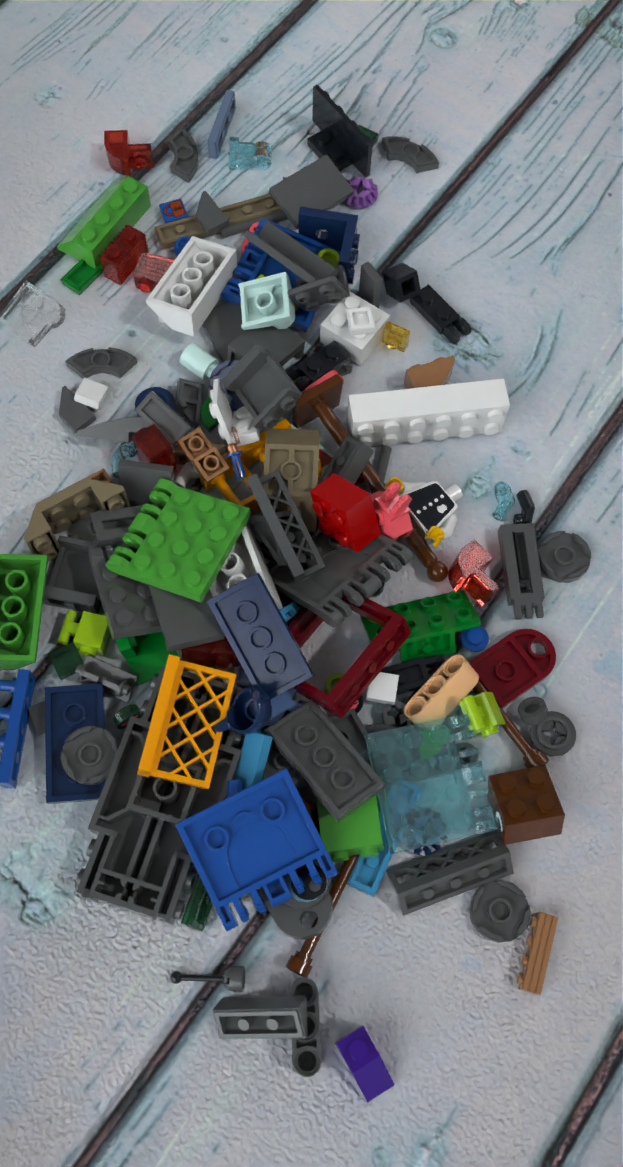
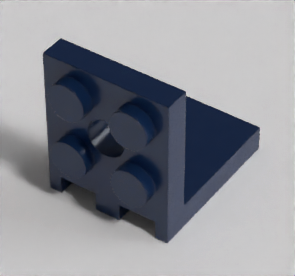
[299,206,360,284]

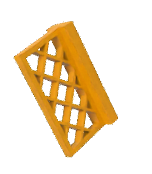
[137,654,237,790]

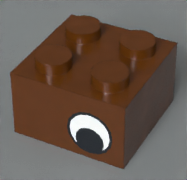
[487,765,565,845]

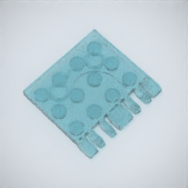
[365,714,498,854]

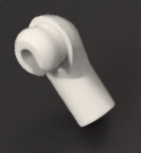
[174,462,199,488]

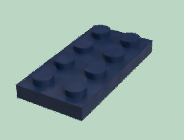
[207,573,314,700]
[45,683,106,804]

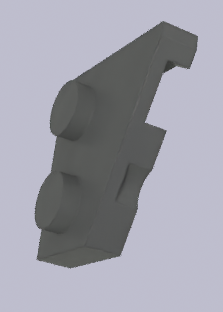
[249,509,308,568]

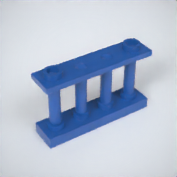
[0,669,36,789]

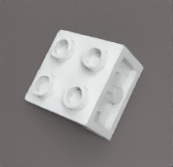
[209,378,260,447]

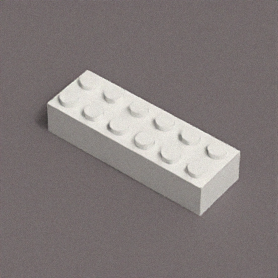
[346,378,510,447]

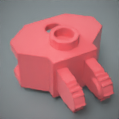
[371,482,413,541]

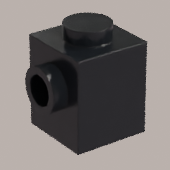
[382,262,421,303]

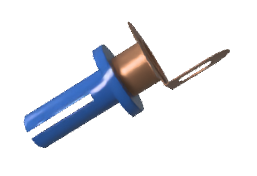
[221,427,246,479]

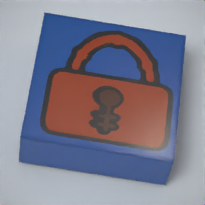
[159,198,189,223]

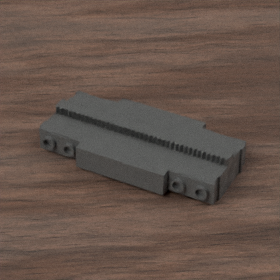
[75,666,244,925]

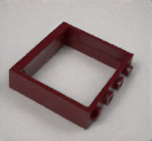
[288,596,412,719]

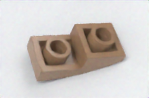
[177,427,230,483]

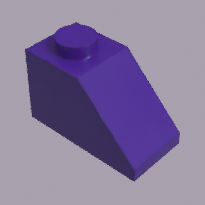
[335,1026,395,1103]

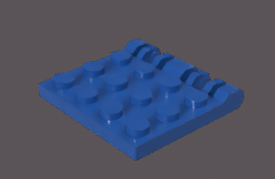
[221,219,341,333]
[175,768,338,931]

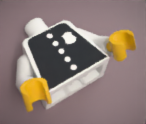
[384,477,463,548]

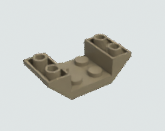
[262,428,320,533]
[24,478,130,561]

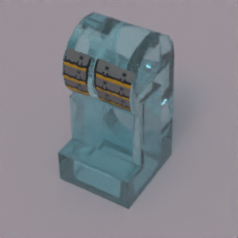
[228,137,272,170]

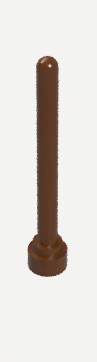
[473,680,550,768]
[285,855,359,978]

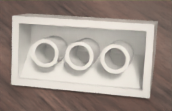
[146,236,237,337]

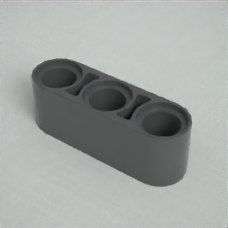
[290,977,322,1077]

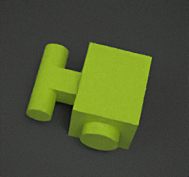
[57,610,111,657]
[459,692,506,738]

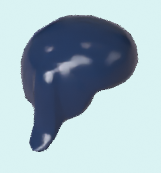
[215,687,272,735]

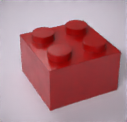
[310,473,381,553]

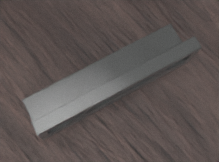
[244,221,340,283]
[246,469,326,582]
[386,830,514,916]

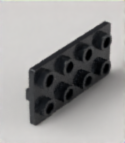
[307,84,373,178]

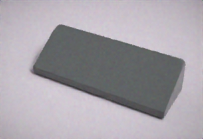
[318,435,374,484]
[212,995,307,1039]

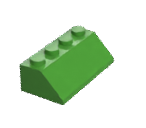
[57,176,151,268]
[0,554,48,670]

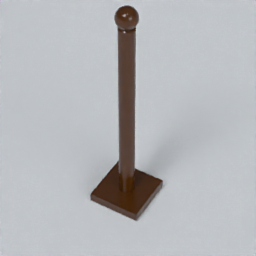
[292,374,448,582]

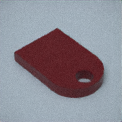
[468,629,556,709]

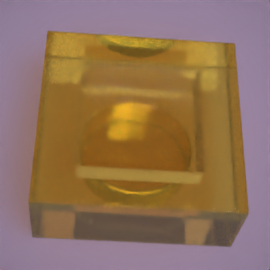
[382,321,410,352]

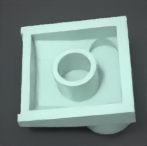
[238,272,295,330]

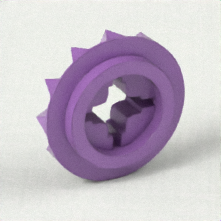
[344,176,378,208]

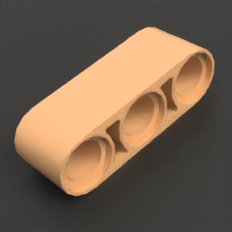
[404,654,479,731]

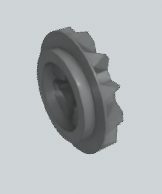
[530,711,576,757]

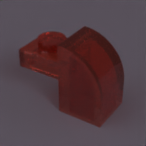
[104,130,154,176]
[448,539,499,607]

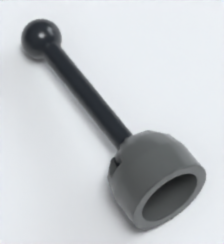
[170,966,245,992]

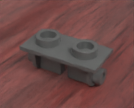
[75,655,138,703]

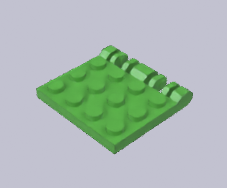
[106,478,252,603]

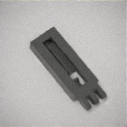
[89,504,164,550]
[498,523,545,620]

